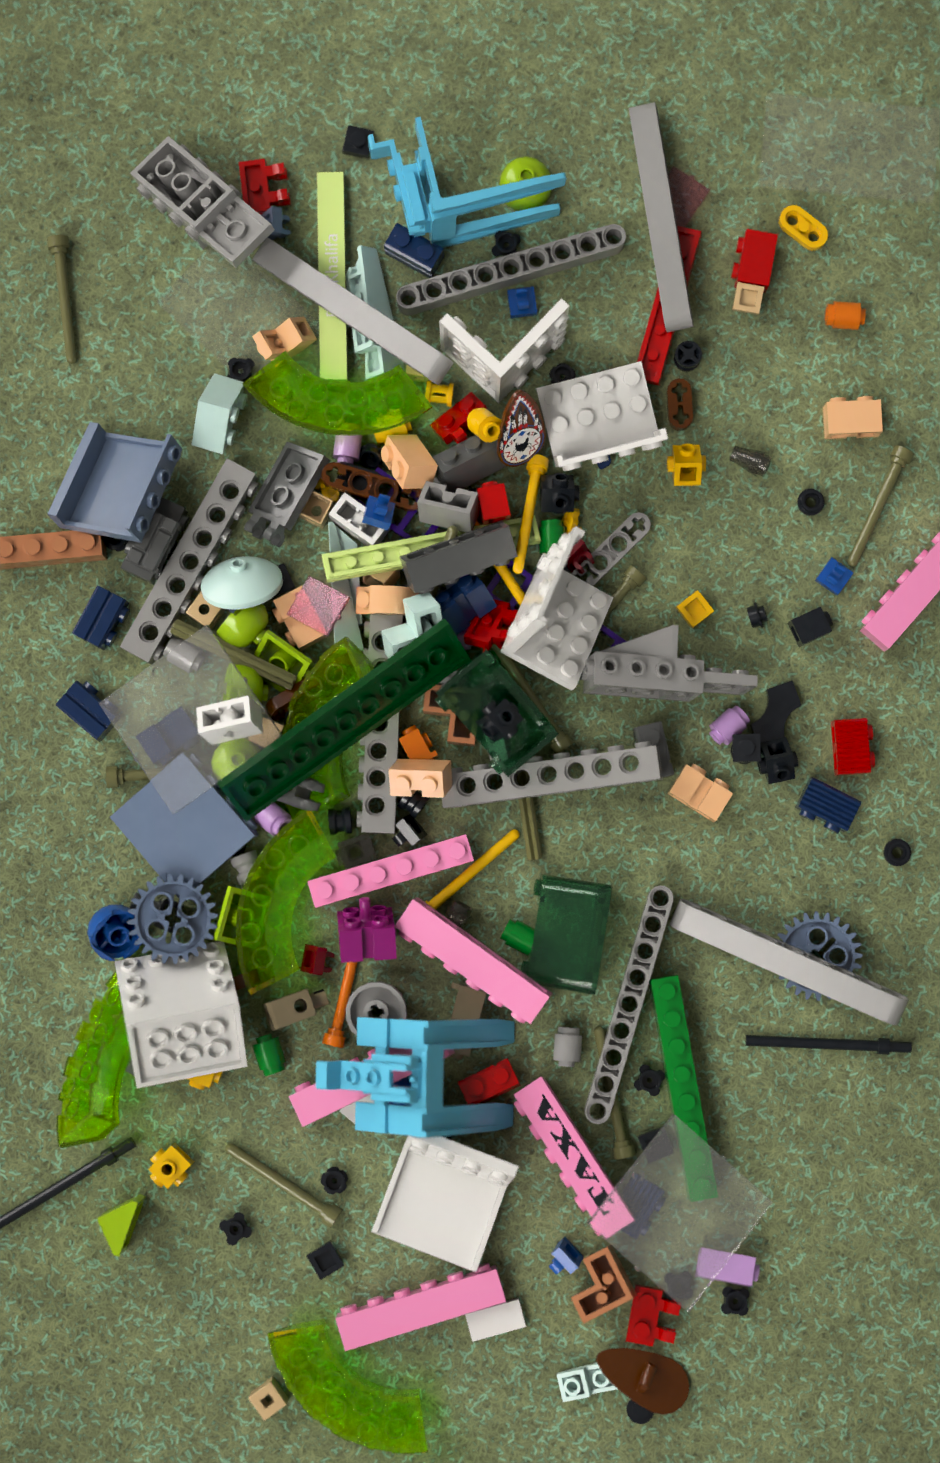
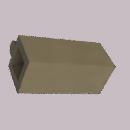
[449,982,486,1060]

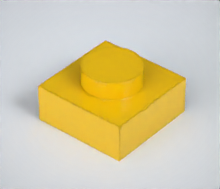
[676,590,714,629]

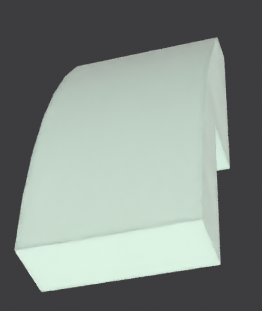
[557,1362,617,1402]

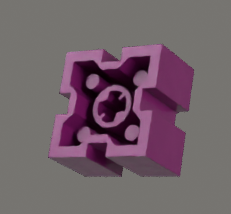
[337,897,397,963]

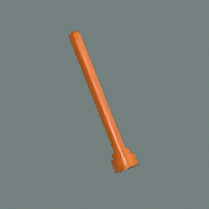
[322,962,358,1048]

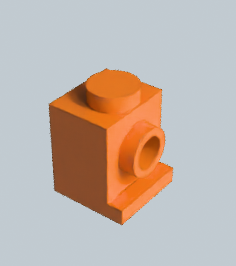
[399,725,438,760]

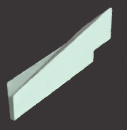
[346,245,405,380]
[328,521,364,653]

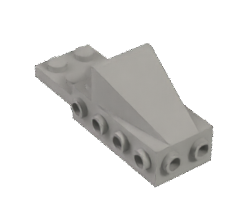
[130,136,275,268]
[580,625,758,702]

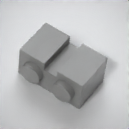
[417,481,480,533]

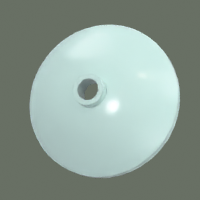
[201,556,283,609]

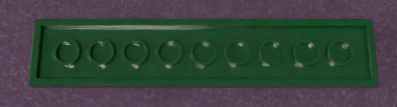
[217,619,471,822]

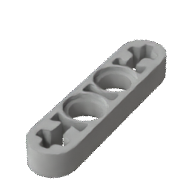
[572,512,651,586]

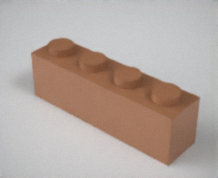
[0,530,107,570]

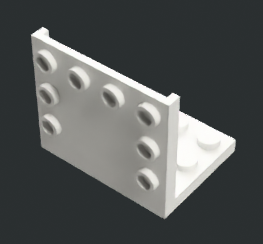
[439,298,569,403]
[536,361,668,471]
[500,526,613,691]
[115,941,247,1088]
[371,1135,519,1272]

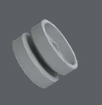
[346,981,407,1036]

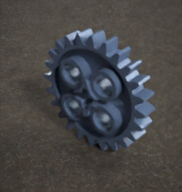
[127,874,218,964]
[778,911,863,1001]

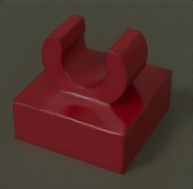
[565,539,595,574]
[300,944,335,975]

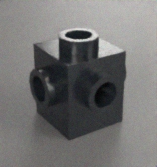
[540,473,579,514]
[476,698,523,742]
[757,737,798,784]

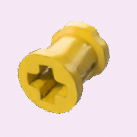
[425,380,454,407]

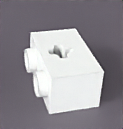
[329,492,390,546]
[197,695,263,745]

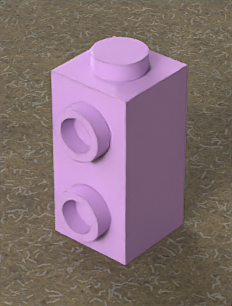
[694,1247,760,1287]

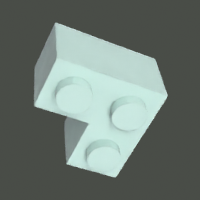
[192,373,247,454]
[381,592,442,658]

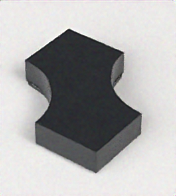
[750,681,802,742]

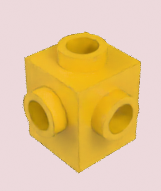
[667,443,706,486]
[148,1143,194,1189]

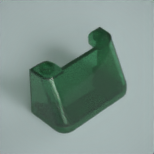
[435,646,559,777]
[521,874,612,995]

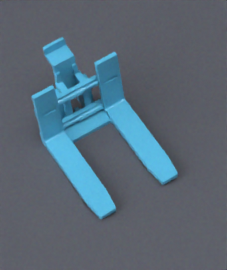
[368,117,566,248]
[316,1017,515,1138]

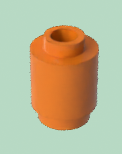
[825,301,866,330]

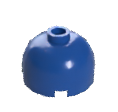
[87,904,142,961]

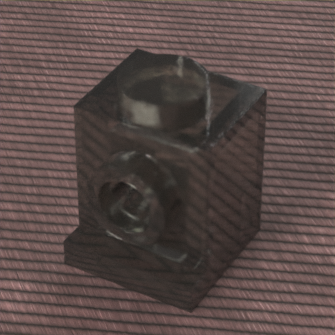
[334,833,378,870]

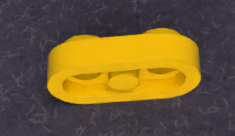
[779,205,828,251]

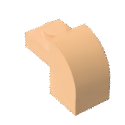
[252,317,317,364]
[356,585,419,616]

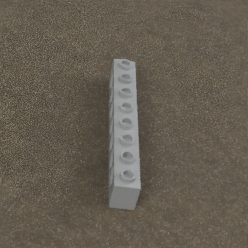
[120,458,259,665]
[357,614,403,834]
[442,741,663,809]

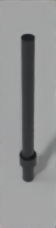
[745,1035,912,1055]
[0,1137,136,1229]

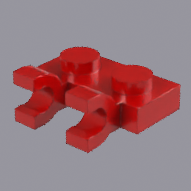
[238,158,291,215]
[430,392,487,445]
[463,599,518,650]
[626,1284,681,1347]

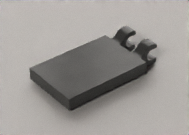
[244,441,330,547]

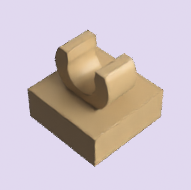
[732,282,764,315]

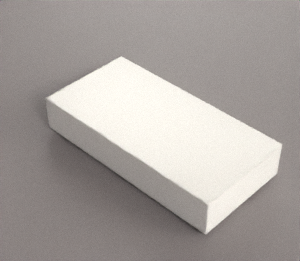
[465,1298,526,1342]

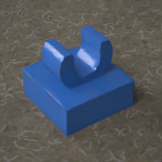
[507,286,537,318]
[362,494,395,531]
[815,557,854,596]
[549,1237,584,1274]

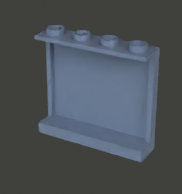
[47,422,182,543]
[110,752,259,898]

